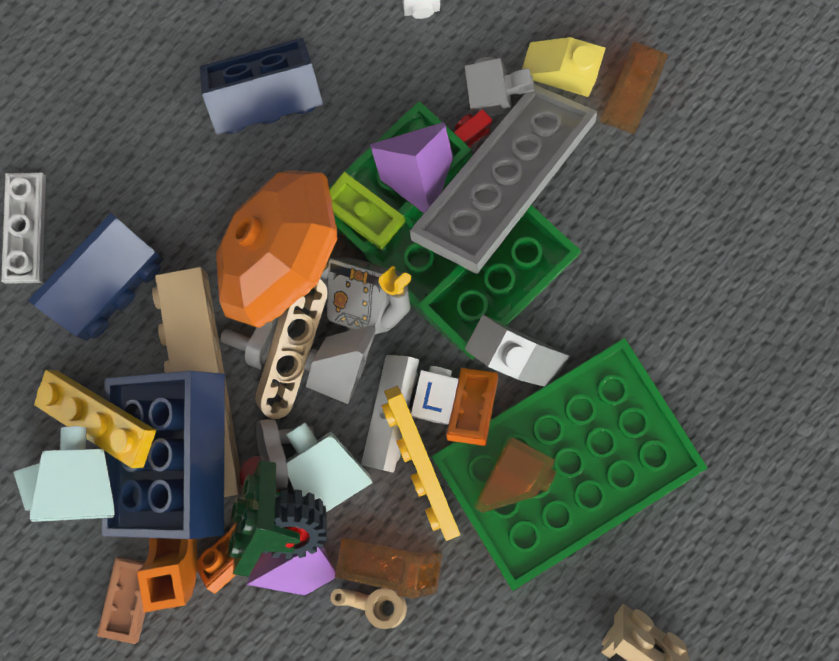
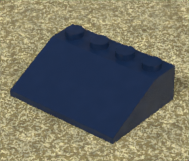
[102,371,225,539]

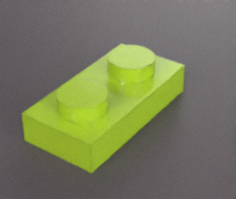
[329,172,405,250]

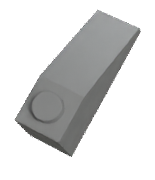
[464,315,569,387]

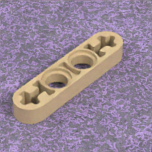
[255,280,327,419]

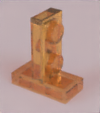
[335,538,443,599]

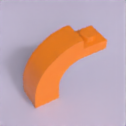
[137,538,197,613]

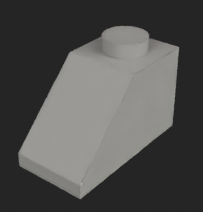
[304,326,376,404]

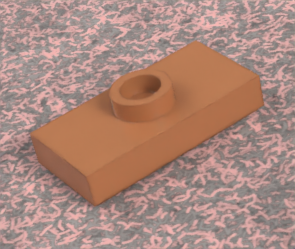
[97,556,146,644]

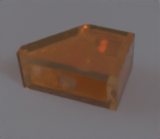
[600,41,668,134]
[474,437,556,513]

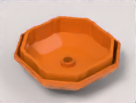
[216,170,337,328]

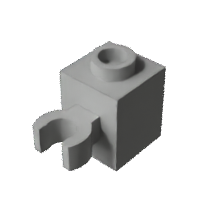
[465,57,535,117]

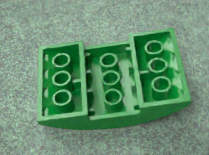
[329,101,581,360]

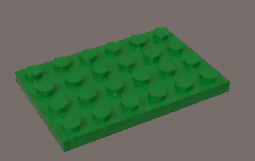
[431,338,708,591]

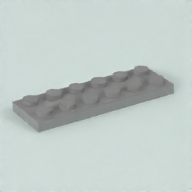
[410,84,597,274]

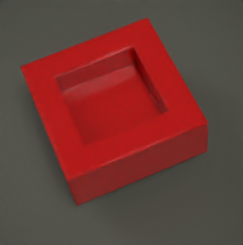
[454,109,492,147]

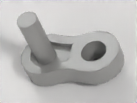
[221,316,296,370]
[256,419,314,490]

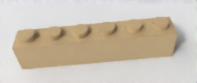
[152,267,243,497]

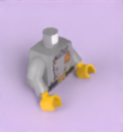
[320,257,411,334]

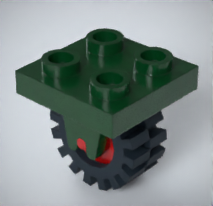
[228,460,327,577]

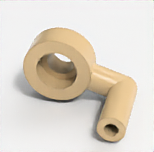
[330,588,407,629]

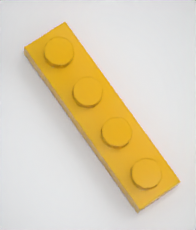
[34,370,156,468]
[381,385,460,541]

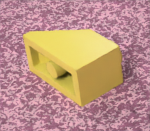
[522,37,606,97]

